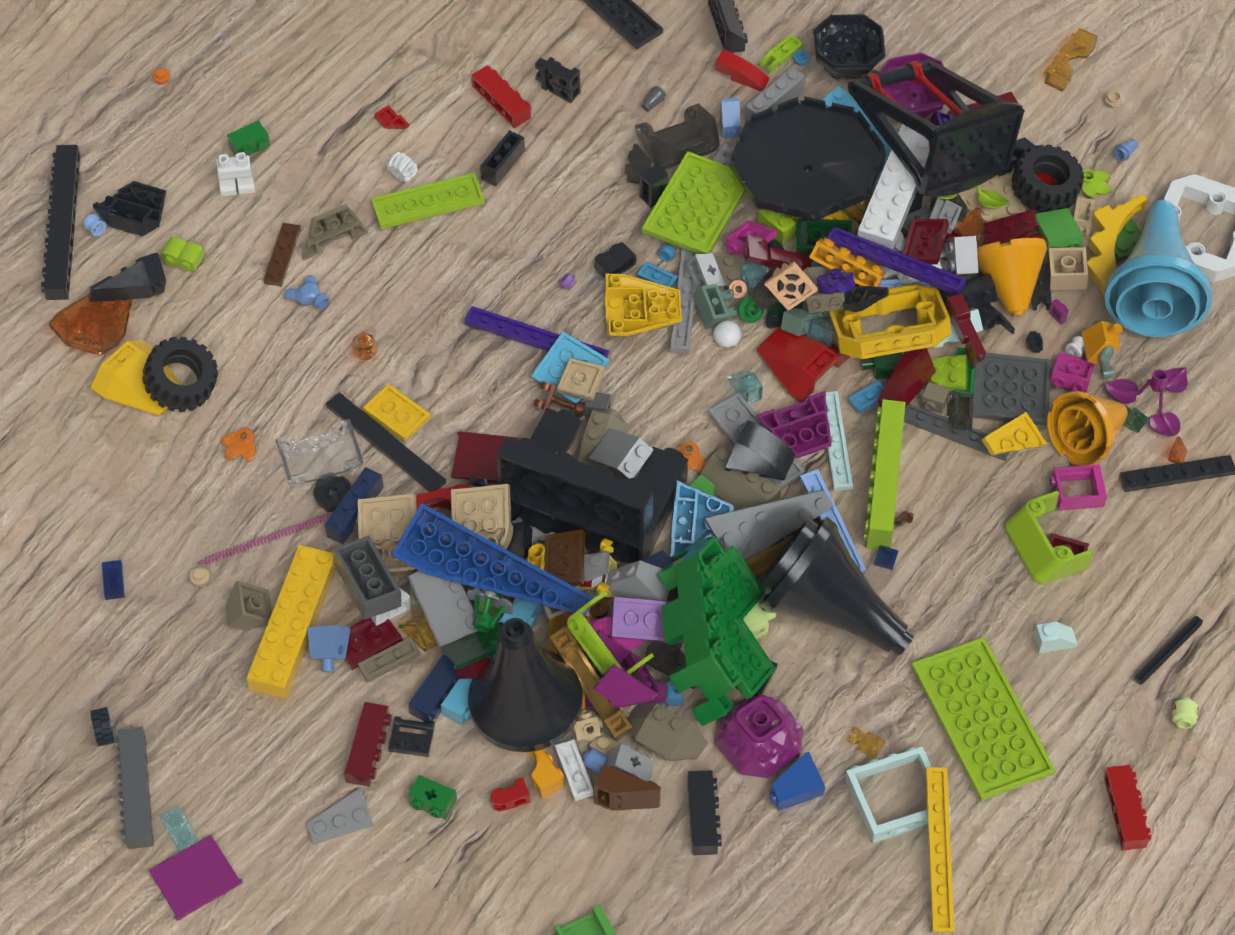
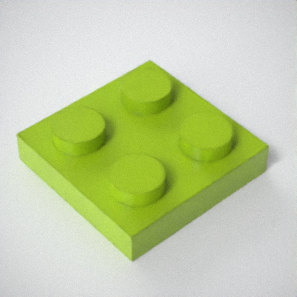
[928,355,968,391]

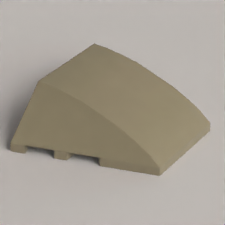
[302,204,369,261]

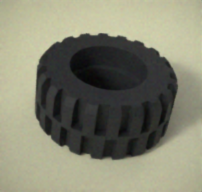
[1011,144,1084,213]
[142,337,218,412]

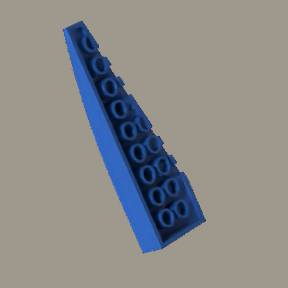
[392,503,594,617]

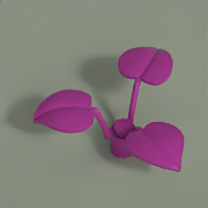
[1105,367,1188,436]

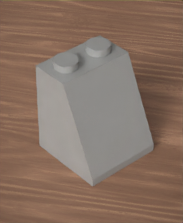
[588,428,654,480]
[606,561,669,601]

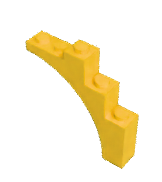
[1087,194,1147,298]

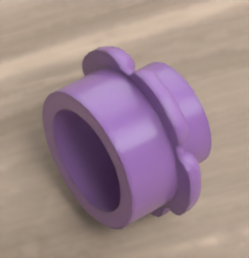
[559,273,576,290]

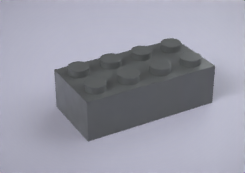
[333,536,402,620]

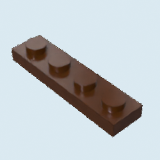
[264,223,301,287]

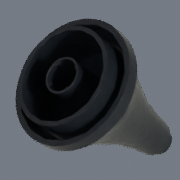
[757,516,914,655]
[468,618,583,752]

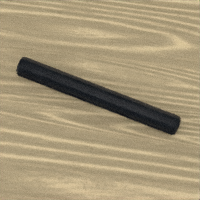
[1134,616,1203,685]

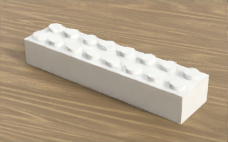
[858,124,939,250]

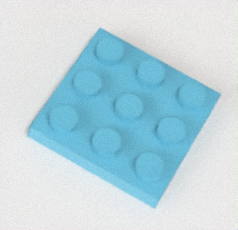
[531,332,610,404]

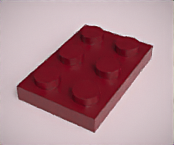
[903,219,949,265]
[344,618,403,670]

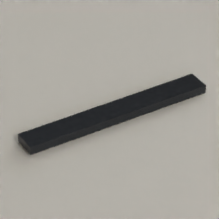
[326,392,446,492]

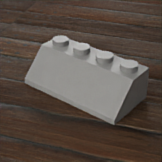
[408,571,478,649]

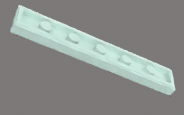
[819,391,853,491]

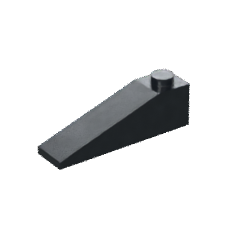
[89,252,166,302]

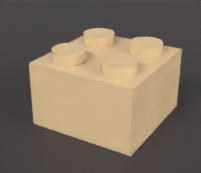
[1047,247,1088,290]

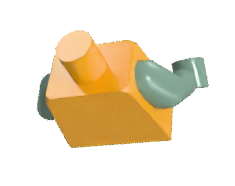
[1082,320,1123,379]

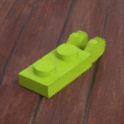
[759,34,804,73]

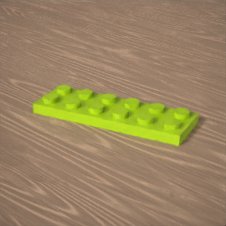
[371,172,485,230]

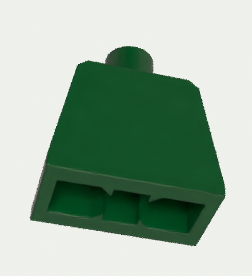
[860,352,903,379]

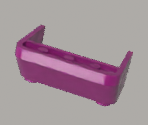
[582,630,659,708]

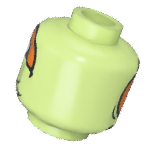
[1172,697,1199,729]

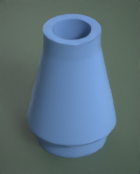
[1113,139,1138,161]

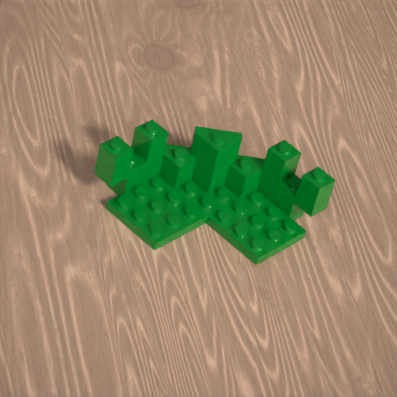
[658,536,776,726]

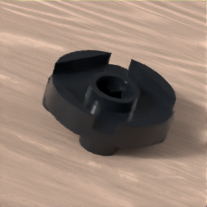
[313,474,351,512]

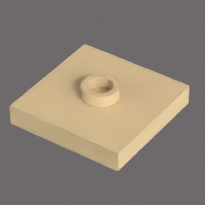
[557,358,605,401]

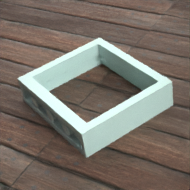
[845,746,951,843]

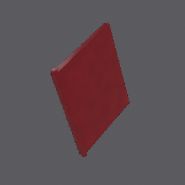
[451,431,520,483]

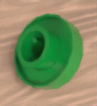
[737,296,764,323]

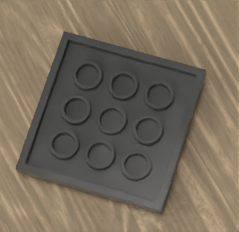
[971,353,1051,426]

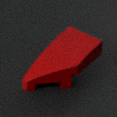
[374,105,409,129]

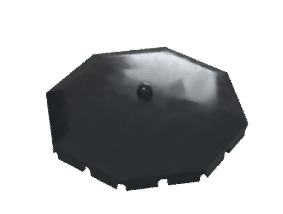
[730,96,886,221]

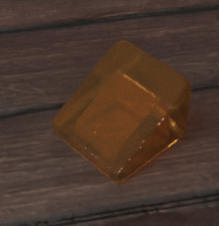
[1168,436,1187,464]

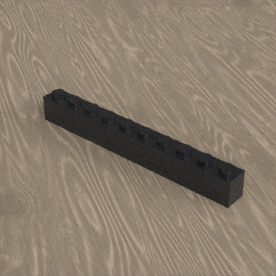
[41,145,81,300]

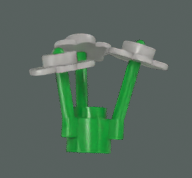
[467,588,514,633]

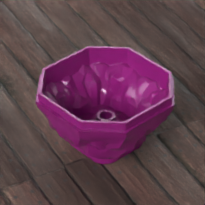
[878,52,945,118]
[715,694,804,778]

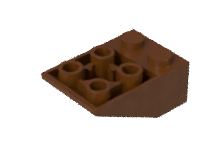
[594,765,661,811]

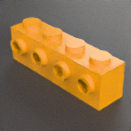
[809,238,886,287]

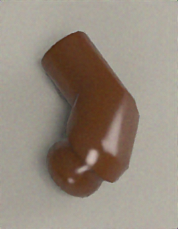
[894,511,914,526]

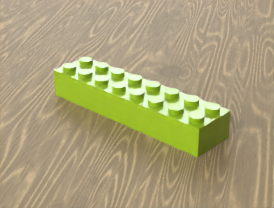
[863,399,906,552]

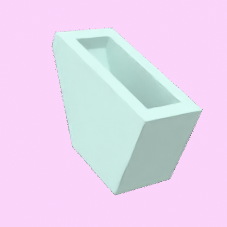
[1033,622,1078,654]

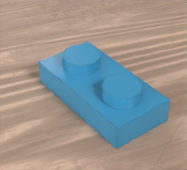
[637,261,678,288]
[848,380,884,414]

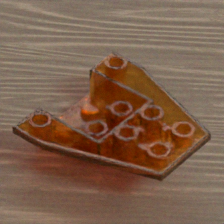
[49,294,133,356]

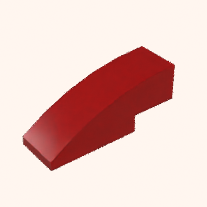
[715,49,770,91]

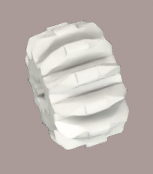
[387,152,418,182]

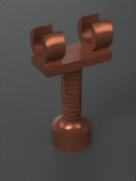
[534,381,585,417]

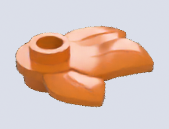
[221,428,256,462]
[676,441,705,473]

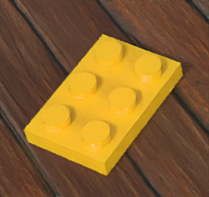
[363,384,431,442]

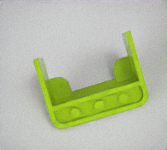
[1005,490,1094,585]
[567,591,654,677]

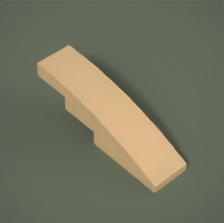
[1073,197,1095,251]

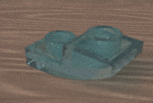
[160,806,199,852]

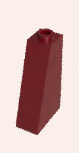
[877,348,936,408]

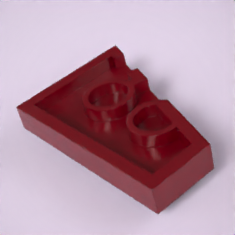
[982,209,1039,245]

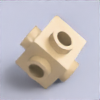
[573,710,603,741]

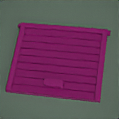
[149,835,243,921]

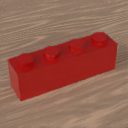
[471,65,532,129]
[1103,765,1151,851]

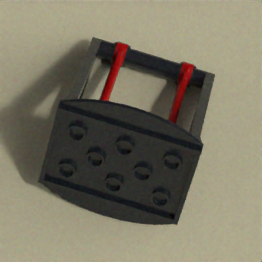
[847,59,1025,197]

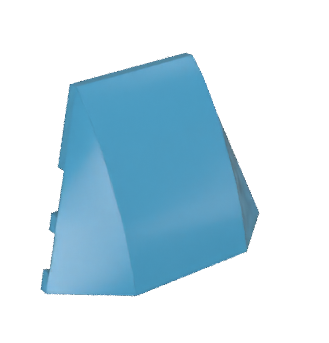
[670,480,733,558]

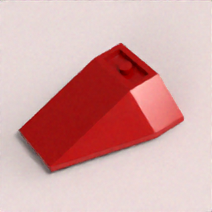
[757,326,850,402]

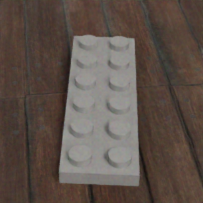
[708,393,806,490]

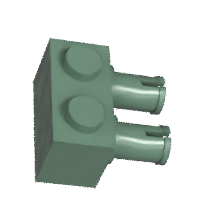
[693,284,739,329]

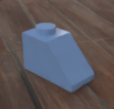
[720,98,741,138]

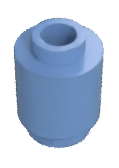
[583,748,608,775]

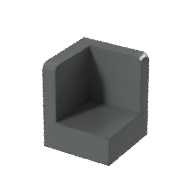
[584,392,611,418]

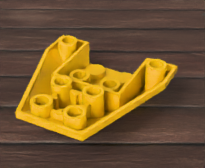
[604,274,682,336]
[90,340,181,416]

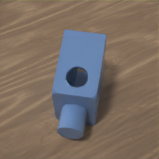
[307,625,350,672]

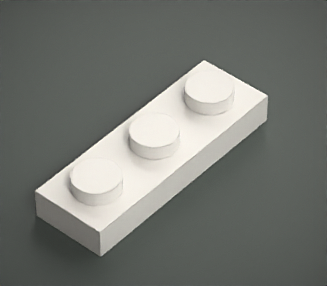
[555,740,594,801]

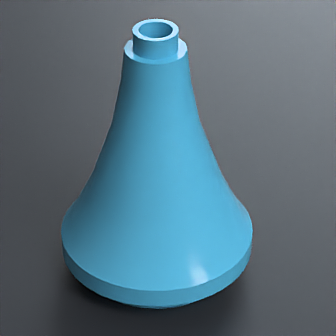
[1105,200,1212,337]

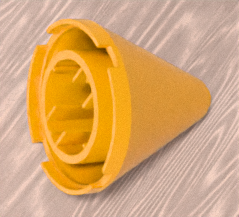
[977,238,1047,316]
[1047,391,1128,466]

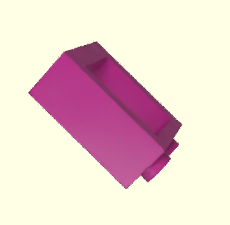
[1050,464,1107,511]

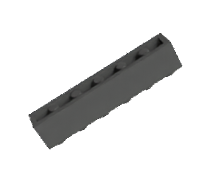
[115,726,154,849]

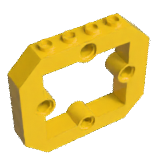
[829,284,951,359]

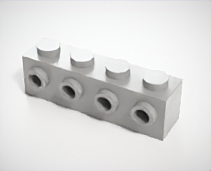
[745,67,805,121]

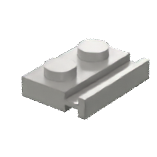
[929,198,962,234]

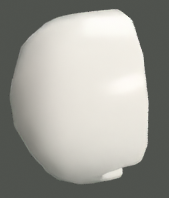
[713,320,742,348]

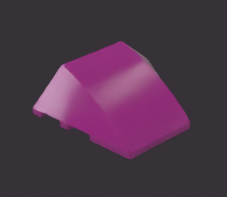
[756,391,832,459]

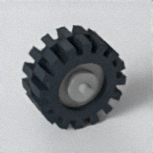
[90,707,115,747]

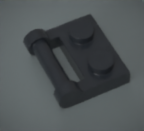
[388,716,435,757]

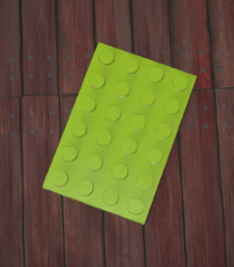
[642,151,746,254]

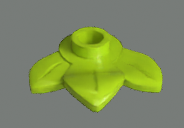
[1082,169,1111,198]

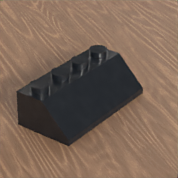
[708,0,748,53]

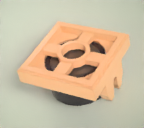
[765,262,818,311]

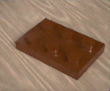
[544,529,585,586]

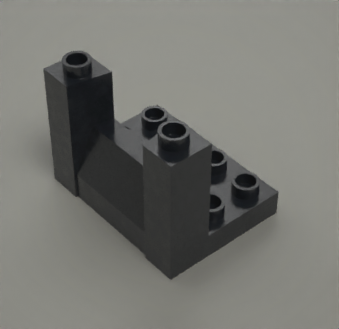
[496,408,688,563]

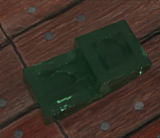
[1115,399,1149,433]

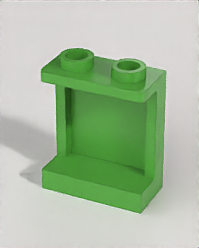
[1034,208,1083,255]
[552,905,616,935]

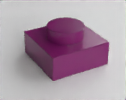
[1049,299,1069,325]

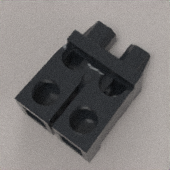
[535,57,581,103]

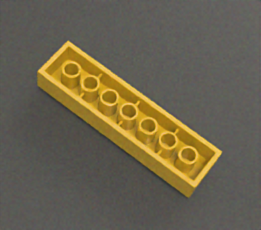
[246,545,337,699]

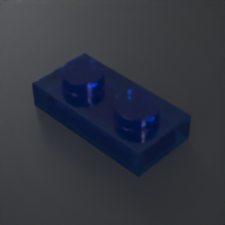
[102,560,125,600]

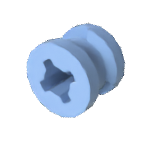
[83,214,107,237]

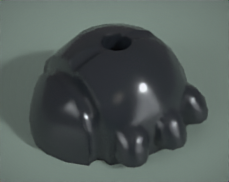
[1026,331,1043,353]

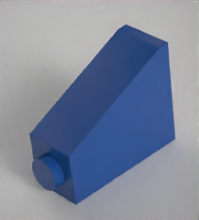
[769,752,825,811]

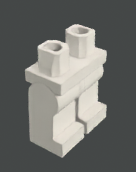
[216,152,255,196]

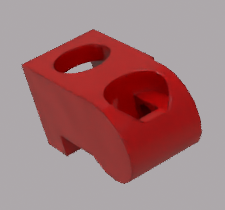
[490,777,530,812]

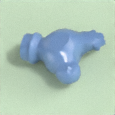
[284,276,329,310]

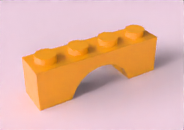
[510,749,564,799]

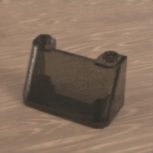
[634,103,719,169]

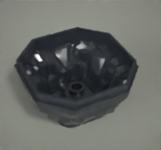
[813,14,886,80]

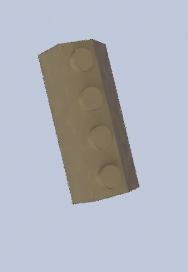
[699,446,781,510]

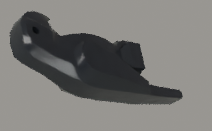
[974,303,1015,334]

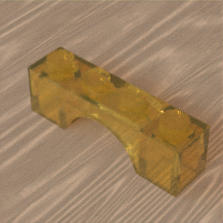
[1044,28,1098,92]

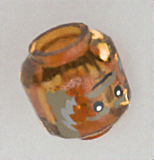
[351,332,377,361]

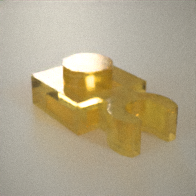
[847,727,886,759]

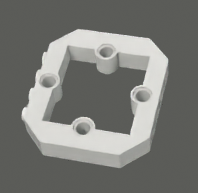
[1164,174,1235,283]

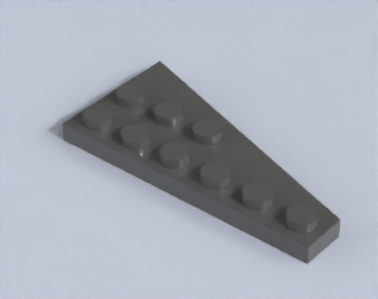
[704,489,834,559]

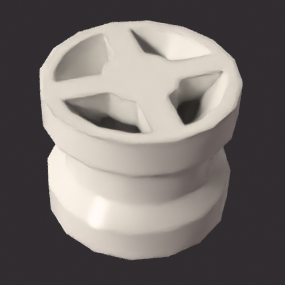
[1065,336,1085,358]

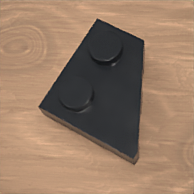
[843,285,889,312]

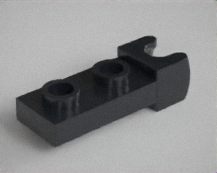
[1032,264,1052,311]

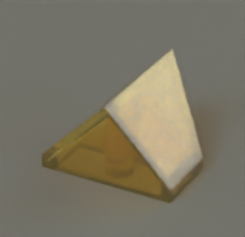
[399,613,438,652]

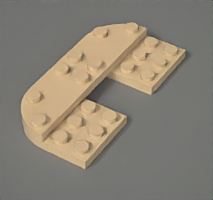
[358,484,513,575]

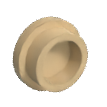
[1105,90,1123,107]
[190,567,210,586]

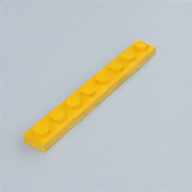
[925,767,954,934]

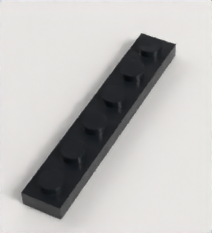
[1119,455,1235,492]

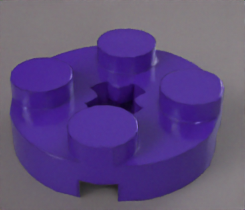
[817,268,855,294]

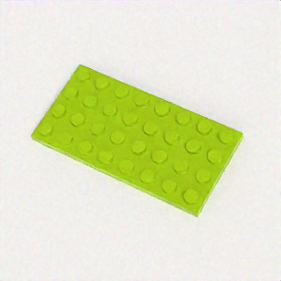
[911,637,1056,801]

